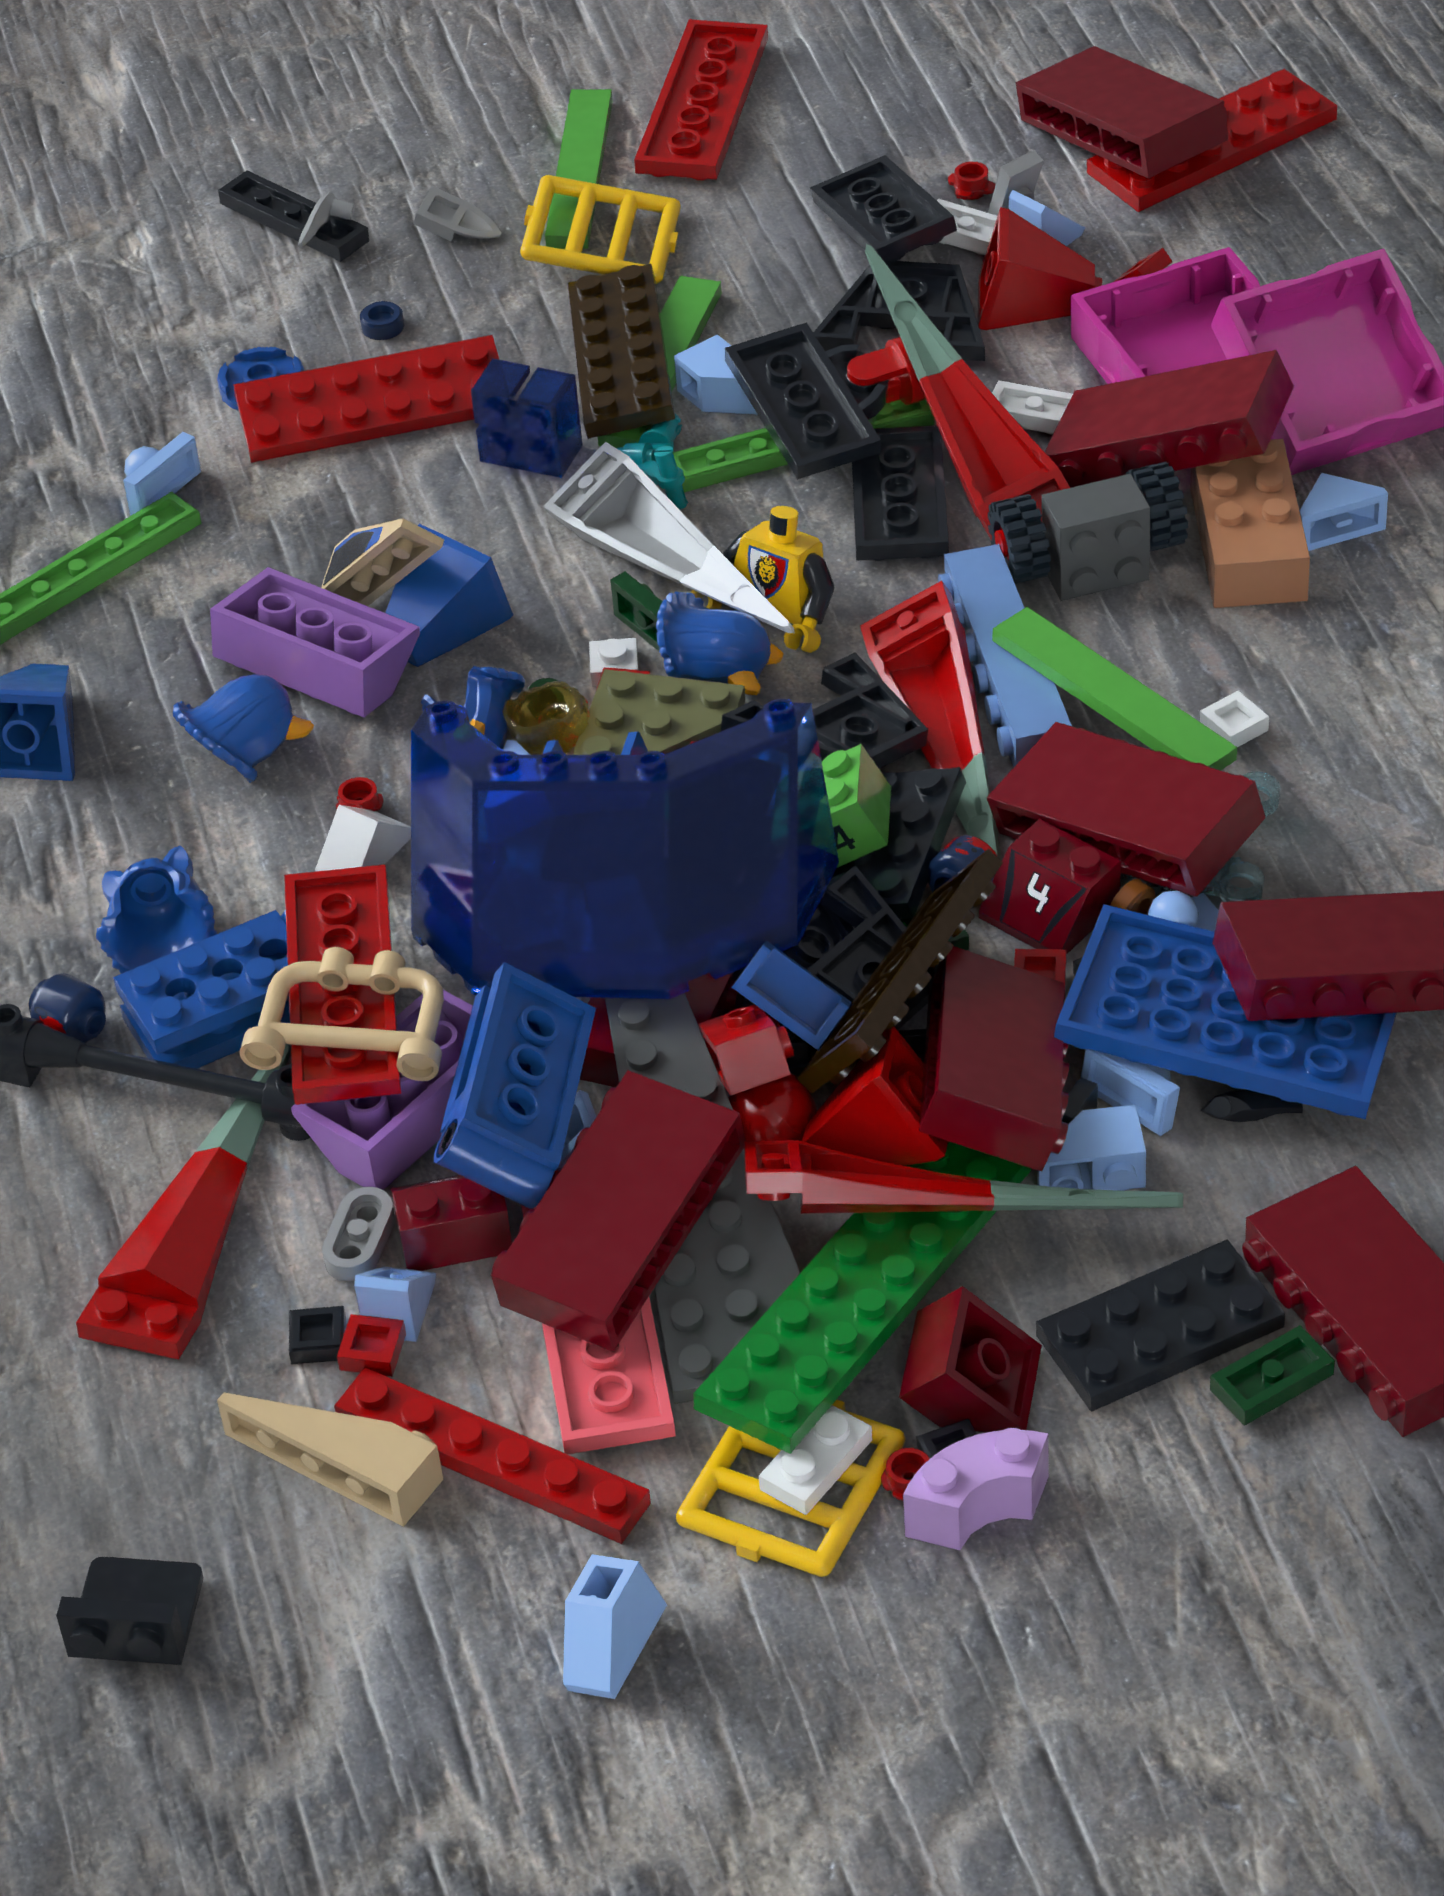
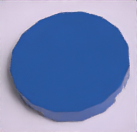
[217,347,304,410]

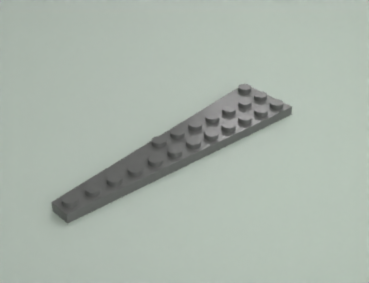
[585,874,800,1404]

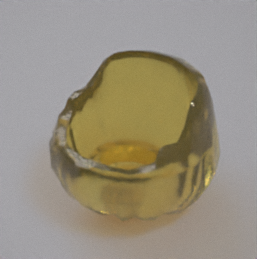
[503,681,590,759]

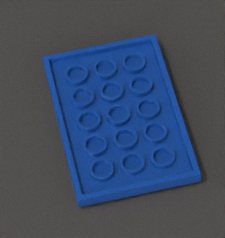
[1054,904,1397,1120]

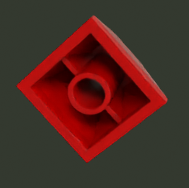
[978,207,1102,330]
[802,1027,948,1166]

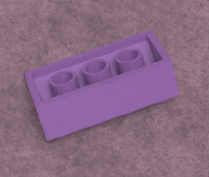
[210,567,420,717]
[291,990,473,1190]

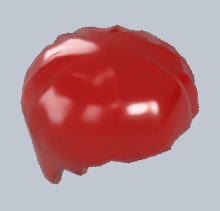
[728,1073,818,1141]

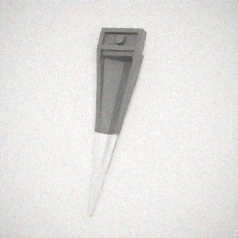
[543,442,795,633]

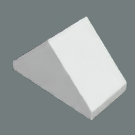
[315,804,414,872]

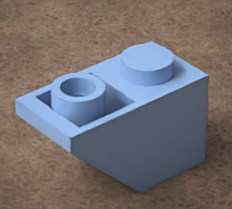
[674,335,758,415]
[1037,1104,1146,1191]
[563,1554,667,1699]

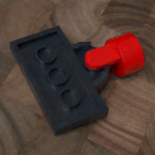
[725,322,926,480]

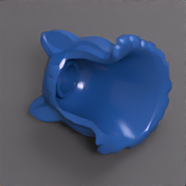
[96,846,217,974]

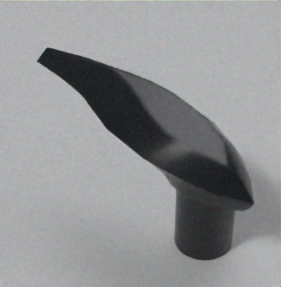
[1200,1090,1303,1122]

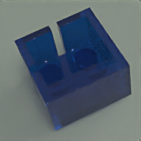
[471,358,583,478]

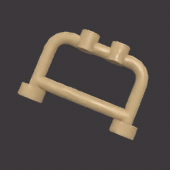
[240,947,444,1081]

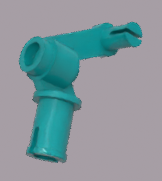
[617,414,688,510]

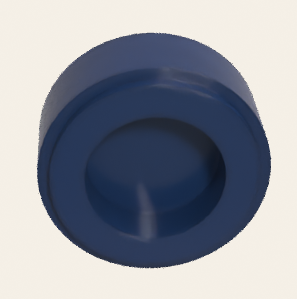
[360,301,404,340]

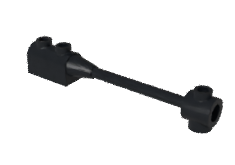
[0,1004,311,1141]

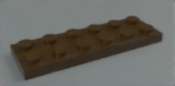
[568,264,675,439]
[797,849,1003,1093]

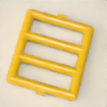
[520,175,681,284]
[676,1400,905,1577]

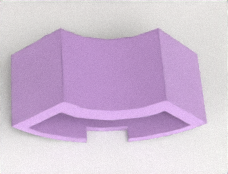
[903,1428,1049,1550]

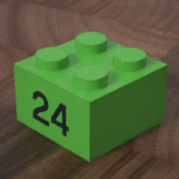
[770,744,891,884]

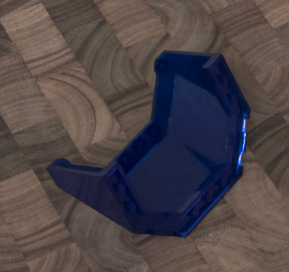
[411,699,839,999]

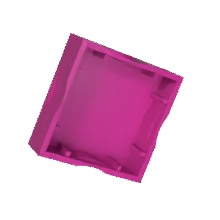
[1071,247,1260,384]
[1211,248,1444,475]

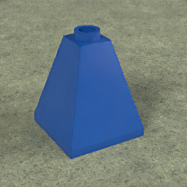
[385,523,513,667]
[0,664,75,781]

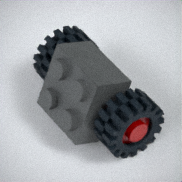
[988,462,1189,601]

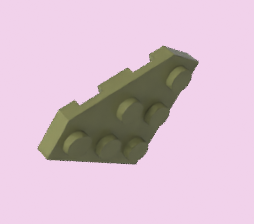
[570,669,746,767]

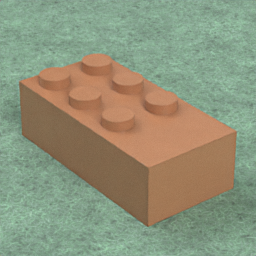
[1190,439,1310,608]

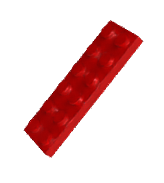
[634,19,768,180]
[1087,68,1337,212]
[233,335,512,463]
[284,864,401,1105]

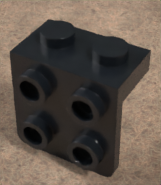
[56,1557,204,1665]

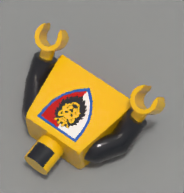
[690,506,835,653]

